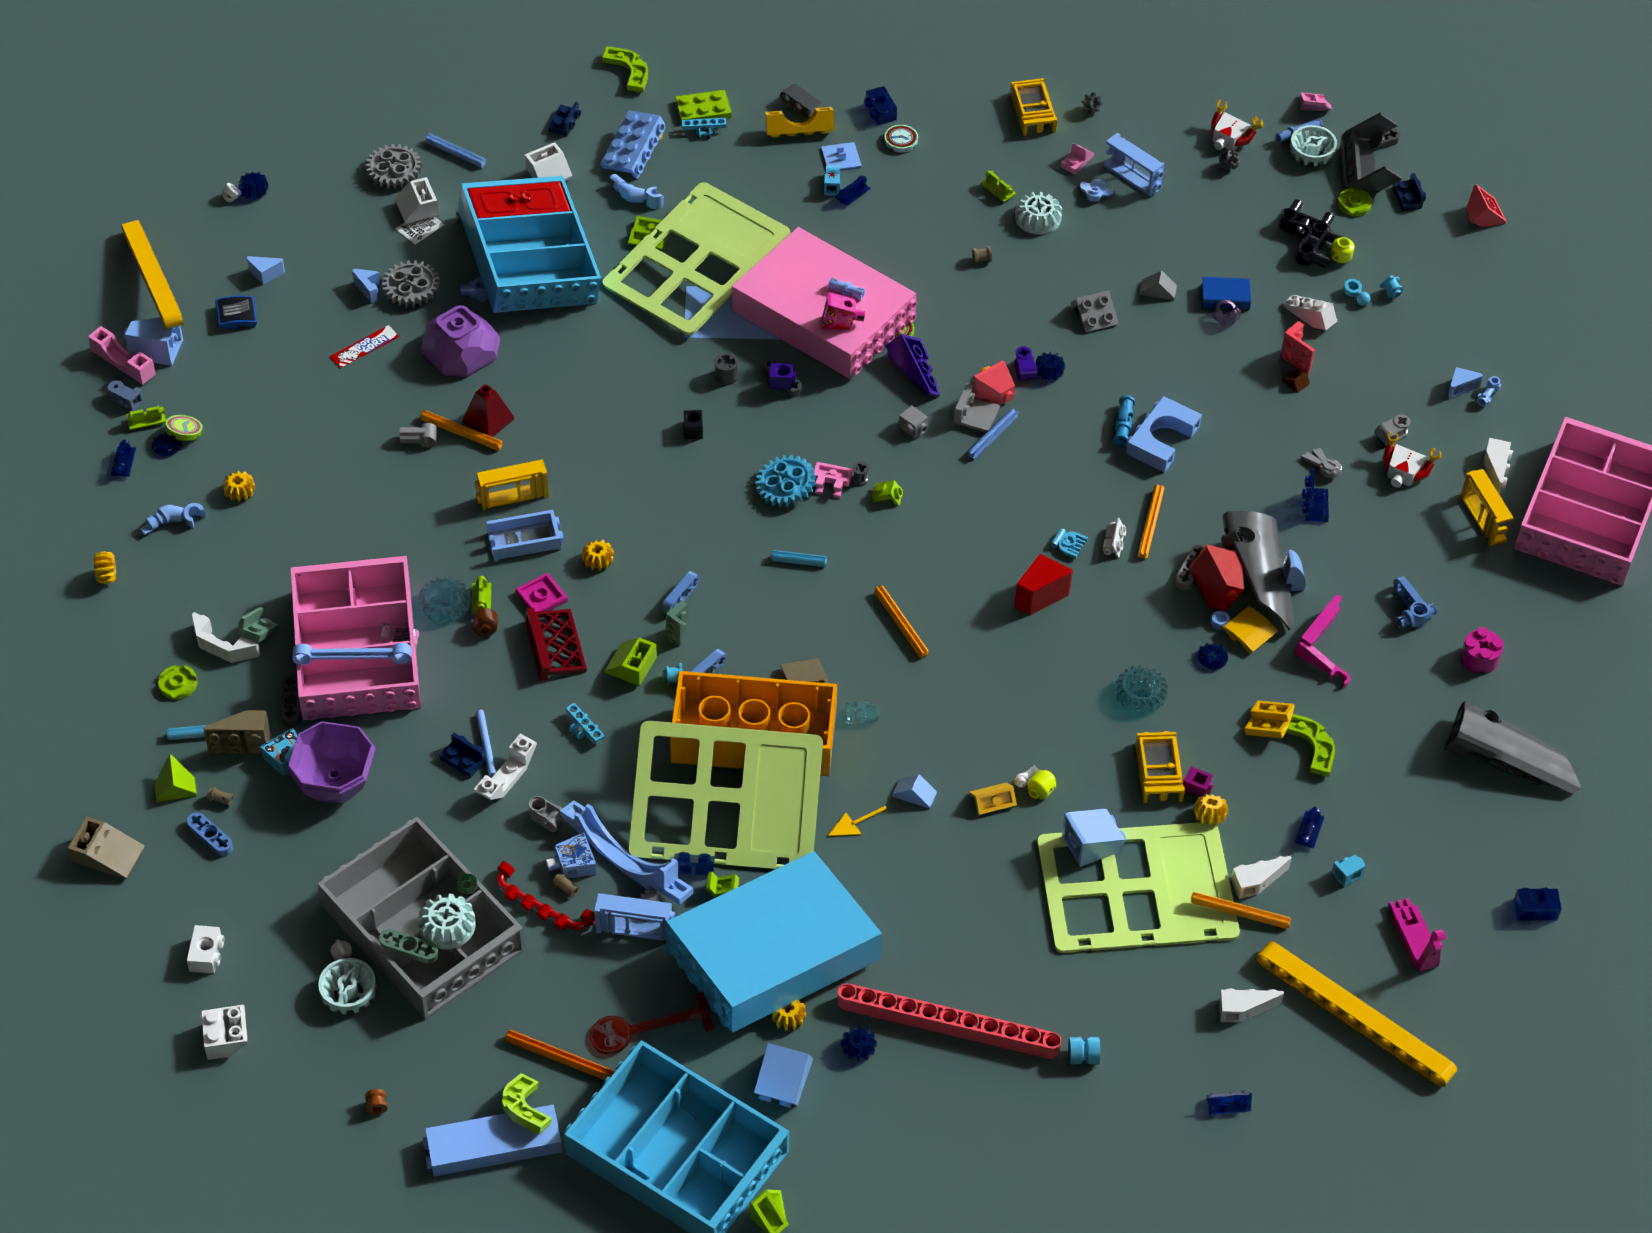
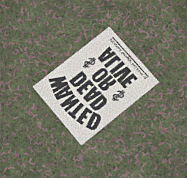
[395,217,445,244]

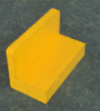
[969,783,1017,815]

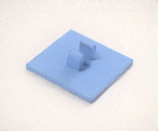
[821,142,862,170]

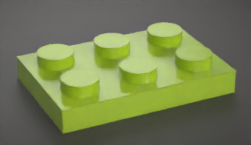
[675,90,732,123]

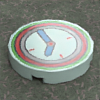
[884,125,918,153]

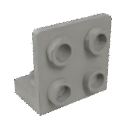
[1071,290,1118,332]
[954,383,1000,433]

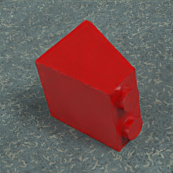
[1189,544,1244,611]
[1014,554,1073,615]

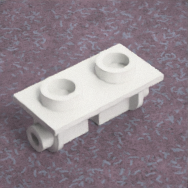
[1102,518,1126,558]

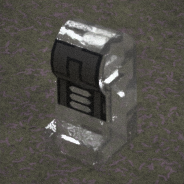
[380,623,419,647]

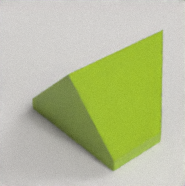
[154,754,197,802]
[750,1189,789,1233]

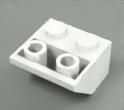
[525,142,573,181]
[395,177,439,224]
[201,1005,248,1060]

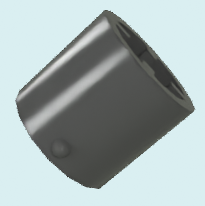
[715,353,738,385]

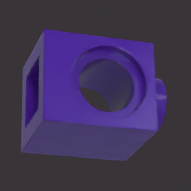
[769,363,796,390]

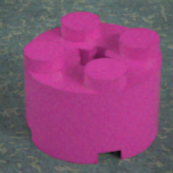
[1461,627,1504,673]

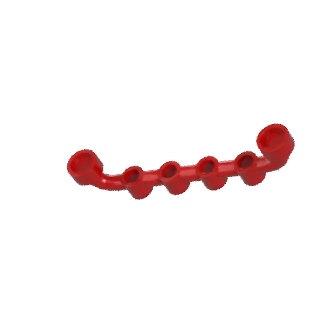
[497,861,595,931]

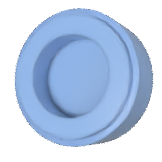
[1210,611,1230,630]

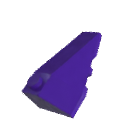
[885,334,940,397]

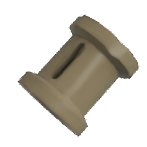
[972,246,992,264]

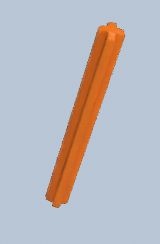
[505,1030,615,1080]

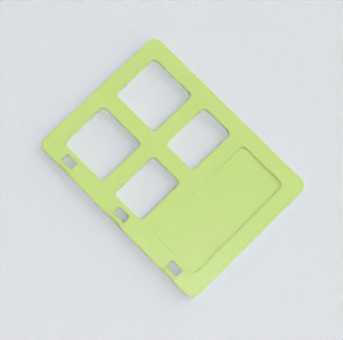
[603,182,791,335]
[629,721,823,869]
[1037,822,1240,953]

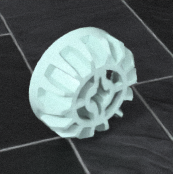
[1290,125,1337,167]
[1015,192,1062,235]
[418,894,476,949]
[318,958,377,1014]

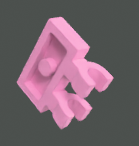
[814,462,853,498]

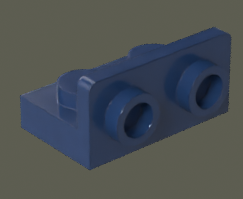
[548,102,581,136]
[1392,173,1426,211]
[439,733,486,778]

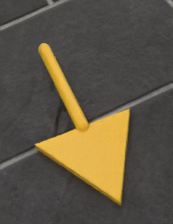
[828,806,887,837]

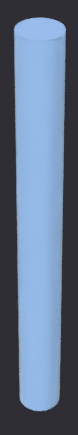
[476,710,496,778]

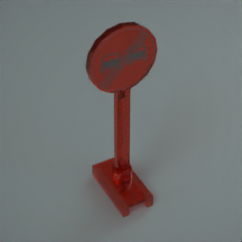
[590,991,714,1055]

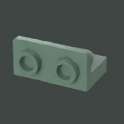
[666,600,688,646]
[238,607,278,643]

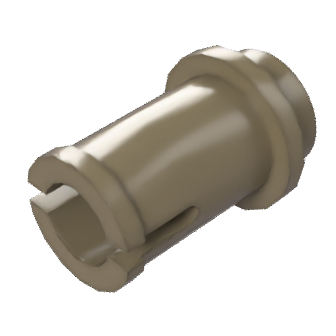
[207,787,234,807]
[552,873,579,898]

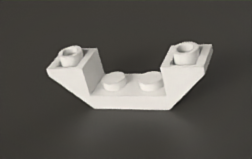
[192,612,260,663]
[474,734,537,800]

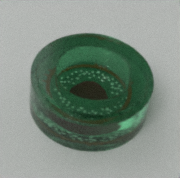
[456,873,478,895]

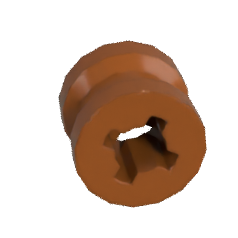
[365,1089,388,1115]

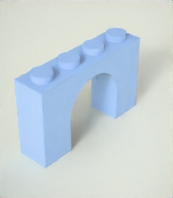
[1126,396,1202,473]

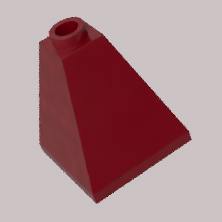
[462,384,514,437]

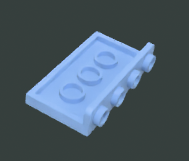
[600,110,665,178]

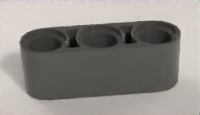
[780,84,825,120]

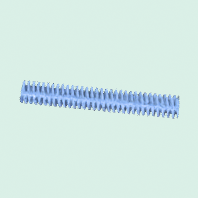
[425,133,486,168]
[967,409,1019,459]

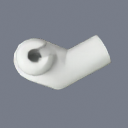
[1014,765,1038,788]

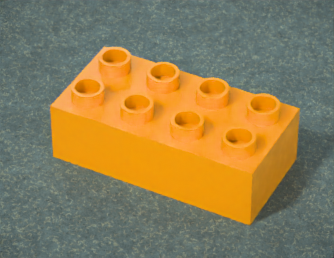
[670,671,837,776]

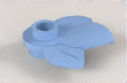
[1080,179,1114,202]

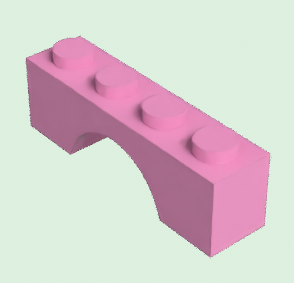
[88,326,156,385]

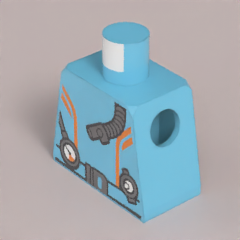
[260,728,297,775]

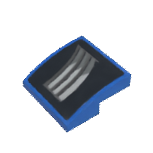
[215,296,257,330]

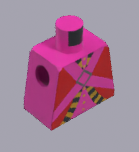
[822,292,865,330]

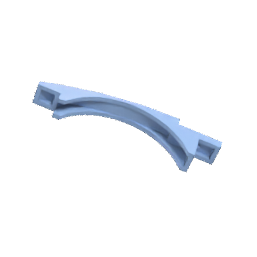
[560,800,693,905]

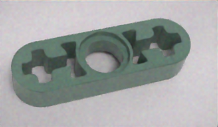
[379,929,438,964]

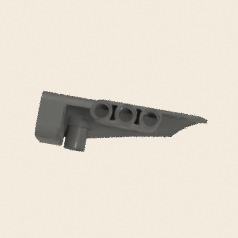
[1445,701,1581,794]

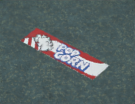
[330,325,399,368]

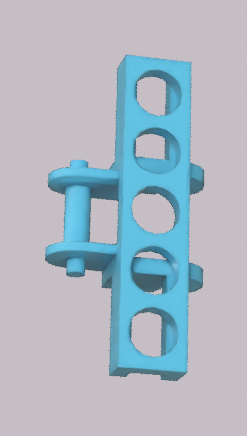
[682,118,726,138]
[566,703,605,744]

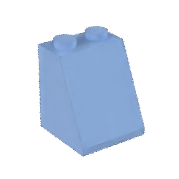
[124,317,183,366]
[1062,809,1126,867]
[754,1043,813,1108]

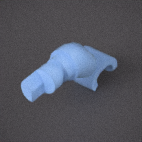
[610,174,664,209]
[140,503,206,535]

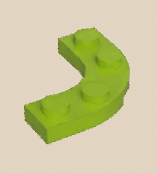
[602,46,648,92]
[1285,714,1335,777]
[501,1073,552,1134]

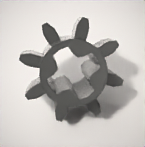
[1081,92,1103,114]
[1219,149,1240,171]

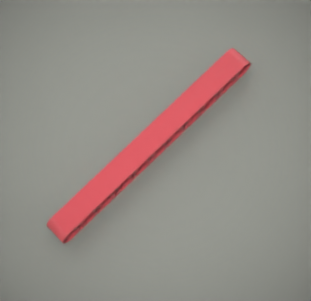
[837,983,1061,1059]

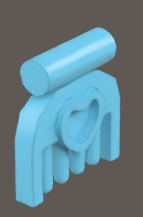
[1050,528,1088,559]

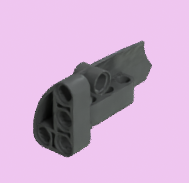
[1221,511,1295,630]

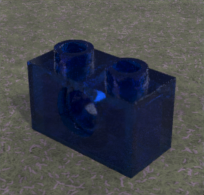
[864,86,897,125]
[1514,887,1562,920]

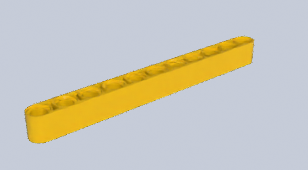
[121,220,184,329]
[1256,941,1457,1087]

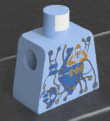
[546,833,596,879]

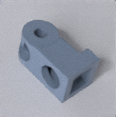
[108,381,145,411]

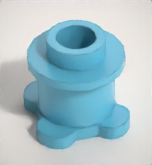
[1380,275,1403,298]
[663,663,683,685]

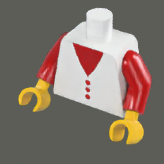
[1211,99,1263,151]
[1382,431,1441,488]

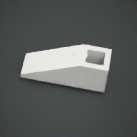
[1282,295,1337,330]
[1483,438,1513,494]
[1231,856,1291,899]
[1219,988,1284,1023]

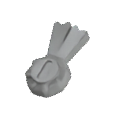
[1301,448,1342,478]

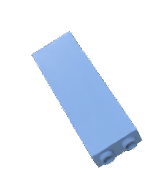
[422,1104,562,1177]

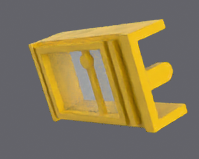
[1010,78,1057,136]
[474,459,549,511]
[1460,469,1513,546]
[1135,731,1185,803]

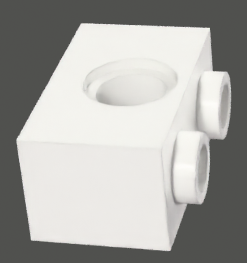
[187,925,224,973]

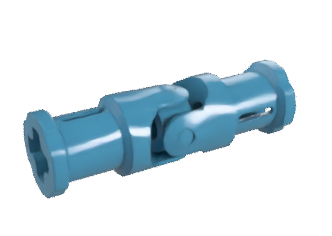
[1113,395,1135,447]

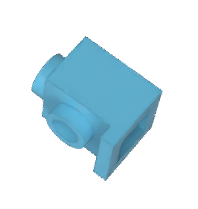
[1331,854,1366,888]

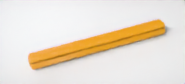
[420,410,502,451]
[1138,484,1164,559]
[874,585,928,658]
[1191,892,1291,929]

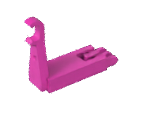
[1294,595,1350,688]
[1388,898,1446,971]

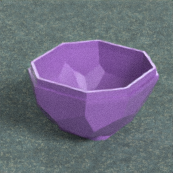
[421,305,500,377]
[287,721,376,803]

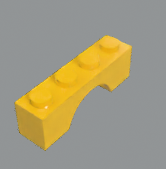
[765,107,835,138]

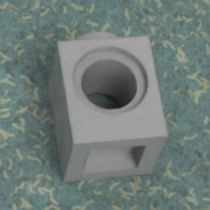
[899,405,928,438]

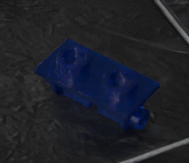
[834,175,871,206]
[111,440,136,477]
[1294,806,1325,849]
[674,852,715,875]
[1206,1090,1252,1115]

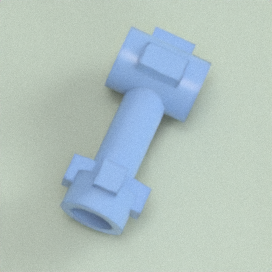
[1477,376,1501,407]

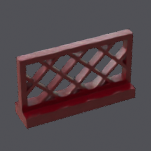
[524,608,587,680]

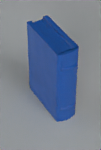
[1201,277,1251,310]

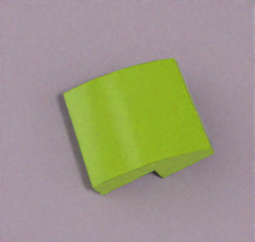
[628,216,668,250]

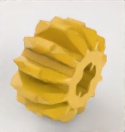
[222,470,255,502]
[582,539,614,571]
[94,551,117,584]
[1194,794,1228,826]
[771,999,806,1031]

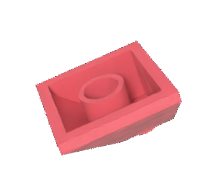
[1466,184,1507,228]
[973,360,1015,405]

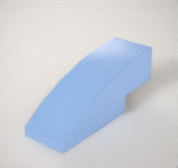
[1282,550,1306,592]

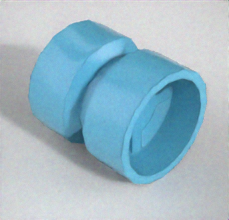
[1068,1037,1100,1065]

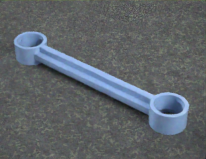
[292,643,412,665]

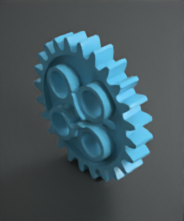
[755,455,816,507]

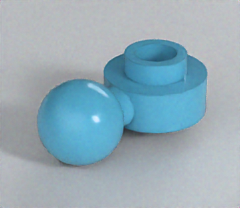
[1343,279,1371,306]

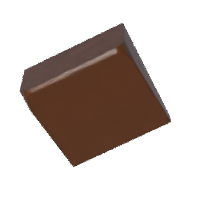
[1282,370,1310,392]

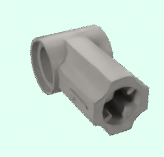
[400,423,437,448]

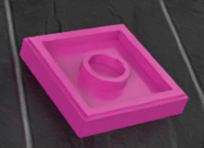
[515,572,568,612]

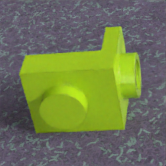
[871,480,903,505]
[705,872,739,898]

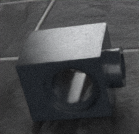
[684,410,703,439]

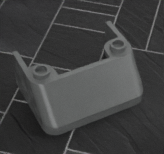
[1340,112,1403,191]

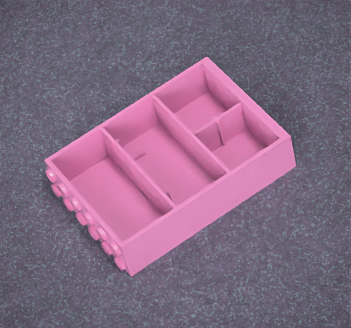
[732,227,917,379]
[1514,417,1652,586]
[291,556,421,720]

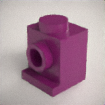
[1183,766,1214,797]

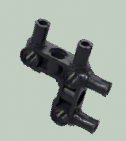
[1279,199,1345,269]

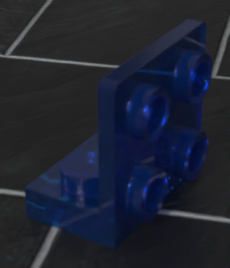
[1302,469,1329,522]

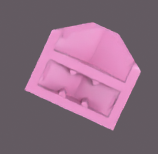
[1300,93,1332,111]

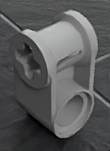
[1374,414,1410,445]
[529,796,565,832]

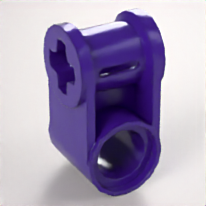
[1014,346,1038,381]

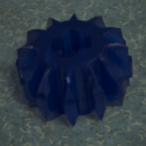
[238,171,269,200]
[1035,351,1065,382]
[841,1025,877,1063]

